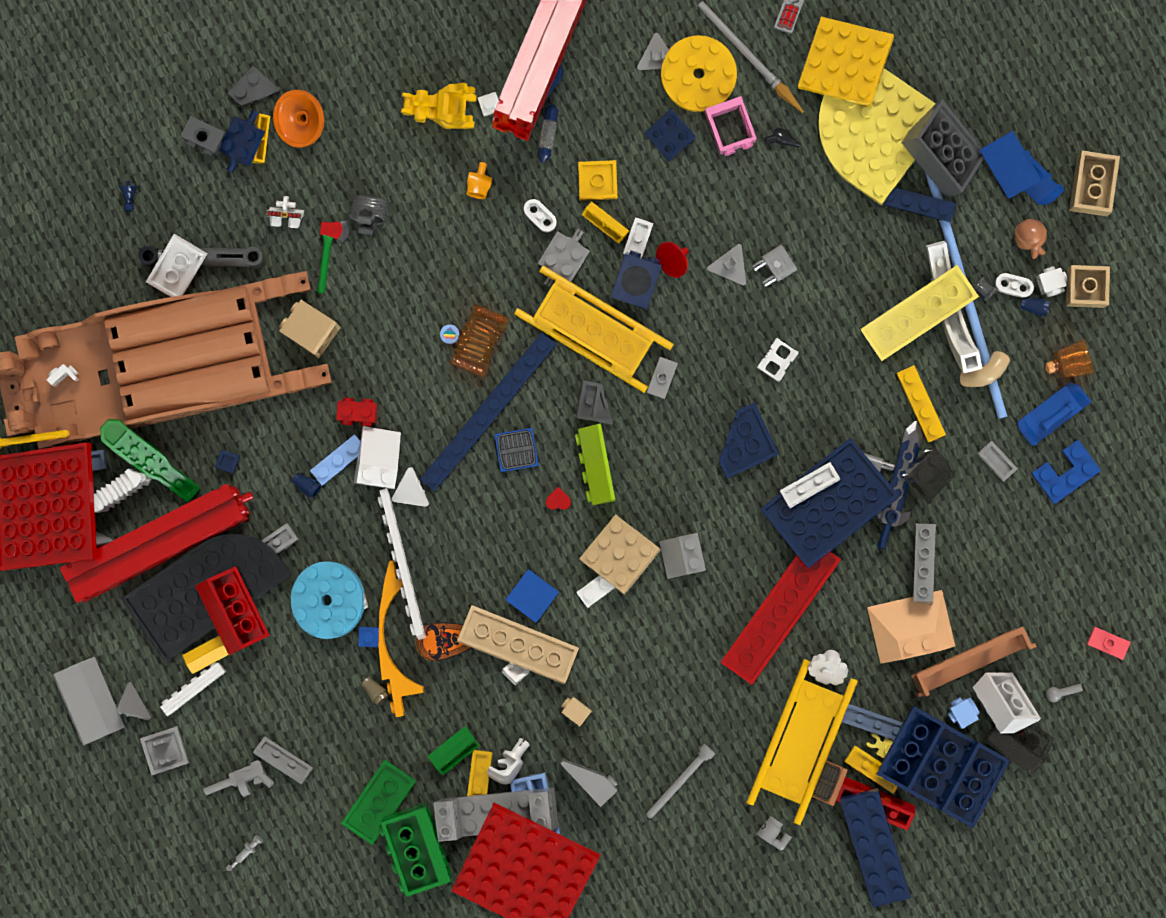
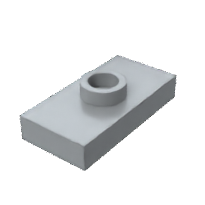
[647,357,678,399]

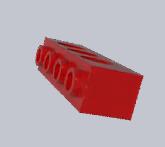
[836,777,916,831]

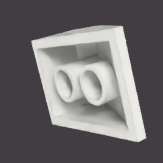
[354,426,401,489]

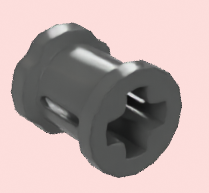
[973,276,997,301]

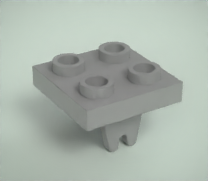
[140,726,190,775]

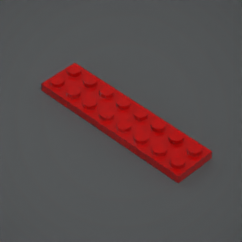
[720,552,841,685]

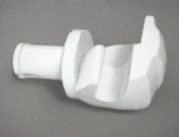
[487,738,530,785]

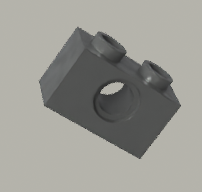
[181,116,226,156]

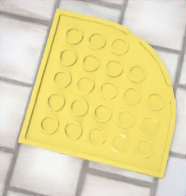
[819,68,936,205]

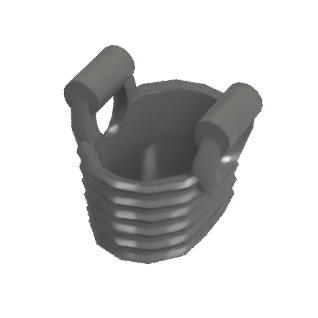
[348,195,388,235]

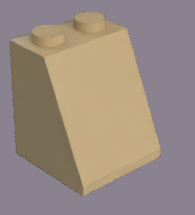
[279,300,341,358]

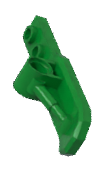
[100,419,200,502]

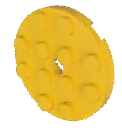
[661,35,737,112]

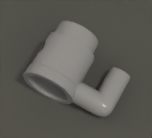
[756,816,792,850]

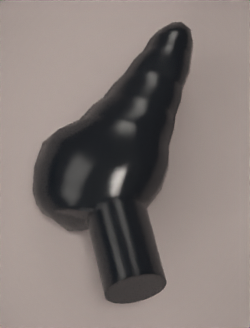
[764,128,801,147]

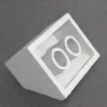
[973,673,1041,733]

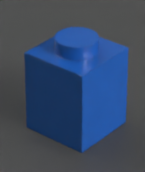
[358,627,379,647]

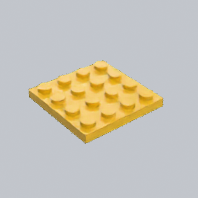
[798,17,894,107]

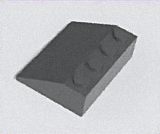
[901,99,984,197]

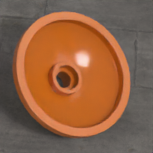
[273,90,324,147]

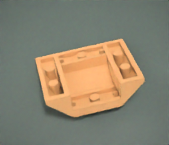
[867,590,955,664]

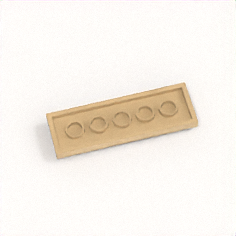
[457,605,579,685]

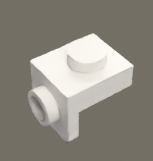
[47,364,80,387]

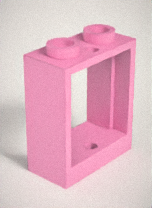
[704,96,756,156]

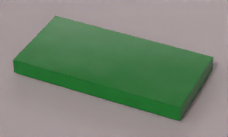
[341,759,416,845]

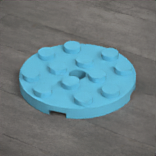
[291,562,365,639]

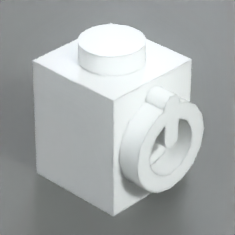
[1036,266,1068,297]

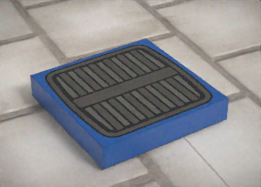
[495,428,539,472]

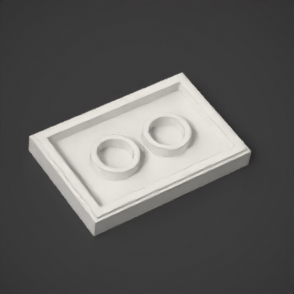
[146,234,208,297]

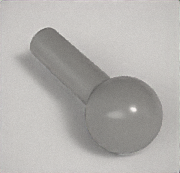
[1046,684,1083,702]

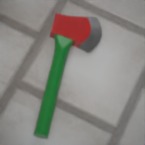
[317,221,349,294]

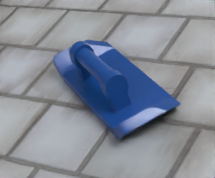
[1024,150,1065,205]
[1018,382,1091,446]

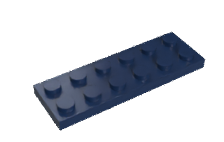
[840,788,911,907]

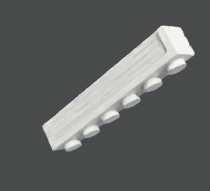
[160,662,227,716]

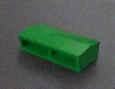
[428,726,481,776]

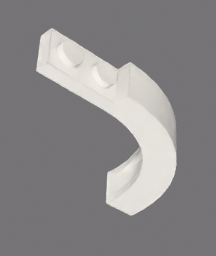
[926,241,982,373]

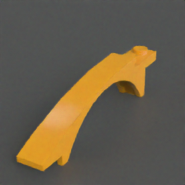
[378,560,424,717]

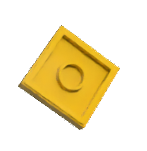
[578,160,618,200]

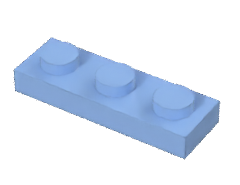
[310,434,360,486]

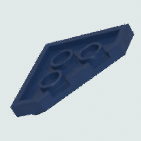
[718,403,779,479]

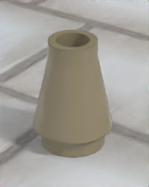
[361,677,389,706]

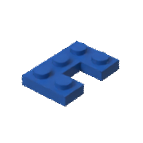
[1031,440,1101,504]

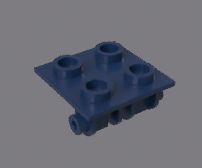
[645,108,696,162]

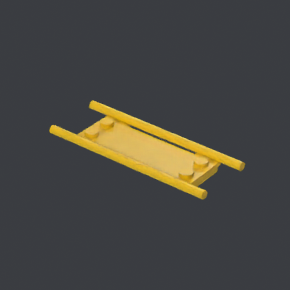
[514,265,674,393]
[746,659,858,825]

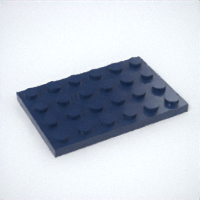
[760,438,899,569]

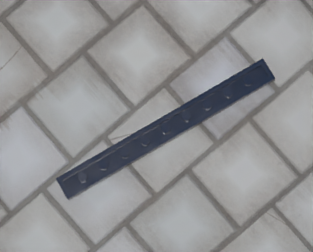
[420,332,556,492]

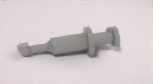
[226,835,263,871]

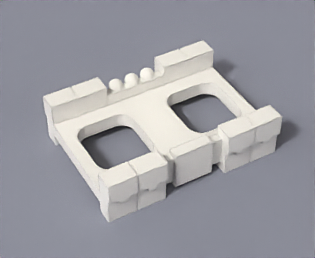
[757,338,798,382]

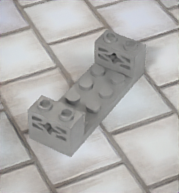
[434,788,559,842]

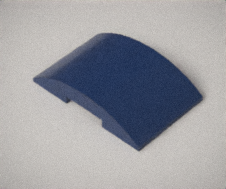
[876,706,1010,828]

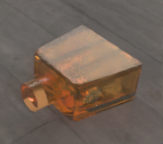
[1045,339,1095,379]

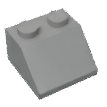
[659,533,706,579]

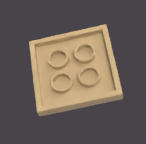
[579,514,661,595]

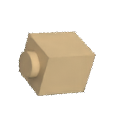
[561,696,592,726]

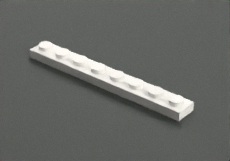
[378,488,426,640]

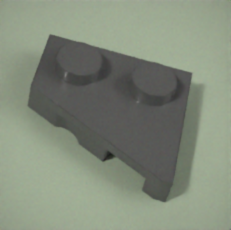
[228,66,281,107]
[576,380,613,425]

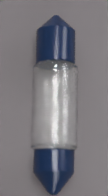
[537,104,559,163]

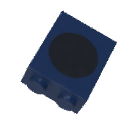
[611,250,662,309]

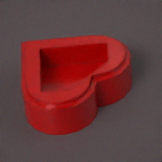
[546,487,571,510]

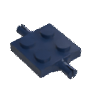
[219,110,265,173]

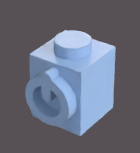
[947,697,980,729]

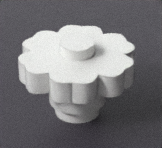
[808,650,848,685]

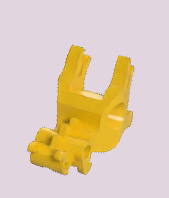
[401,83,477,129]

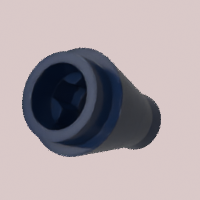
[1021,298,1050,317]
[291,473,321,498]

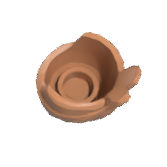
[1014,219,1047,259]

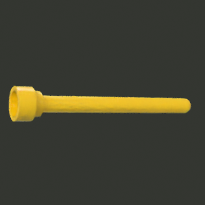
[0,430,70,449]

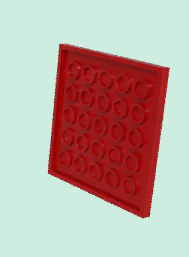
[0,442,97,571]
[451,802,601,918]

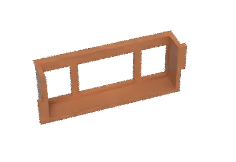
[911,627,1037,697]

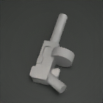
[204,760,274,797]

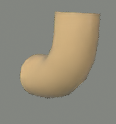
[960,351,1010,387]

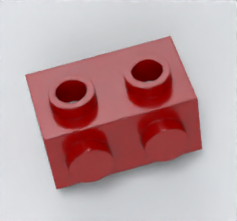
[336,398,378,427]

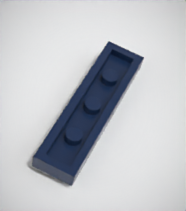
[877,188,956,223]

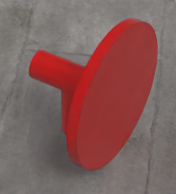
[656,242,689,278]

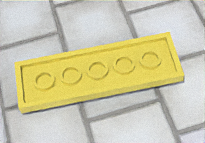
[860,265,979,361]

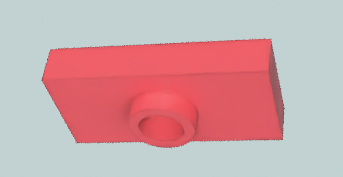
[1087,627,1131,660]

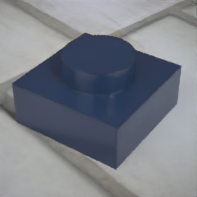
[215,449,240,474]

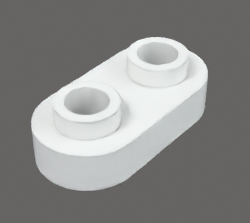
[524,199,557,233]
[995,273,1034,298]

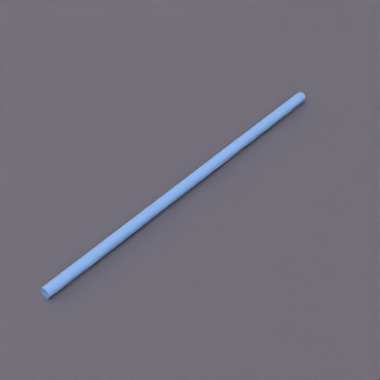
[925,172,1007,419]

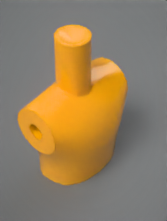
[466,162,492,199]

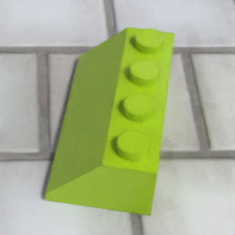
[575,423,615,506]

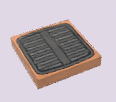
[808,757,848,806]

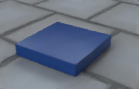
[506,569,559,623]

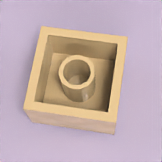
[1066,265,1110,308]

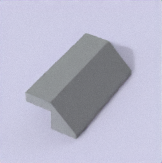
[53,657,125,746]

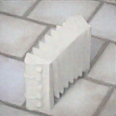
[94,469,152,513]

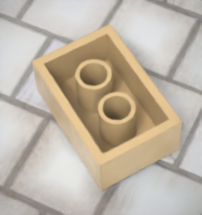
[1069,151,1120,216]

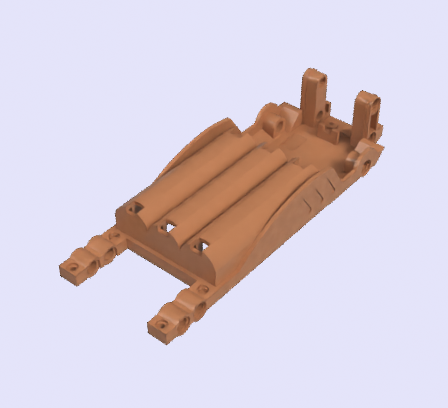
[0,271,332,449]

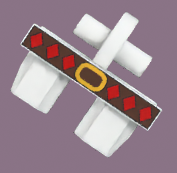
[267,196,304,228]

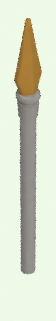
[698,1,804,113]

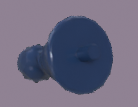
[119,181,138,212]

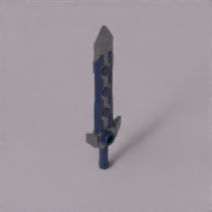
[876,420,923,549]

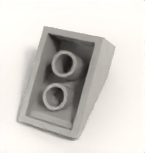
[560,759,618,807]

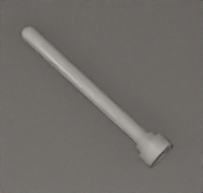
[646,743,715,818]

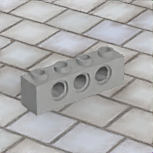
[913,523,936,604]

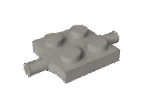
[538,228,590,287]

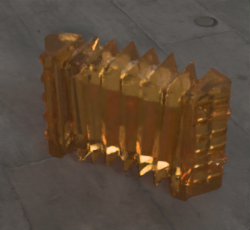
[450,304,510,378]

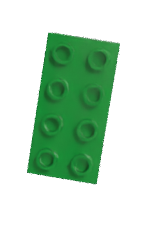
[379,802,452,897]

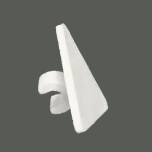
[392,467,429,507]

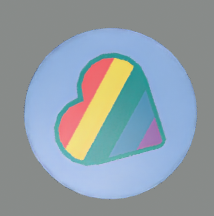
[440,325,460,344]

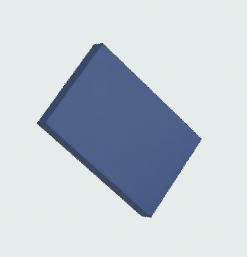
[980,131,1042,199]

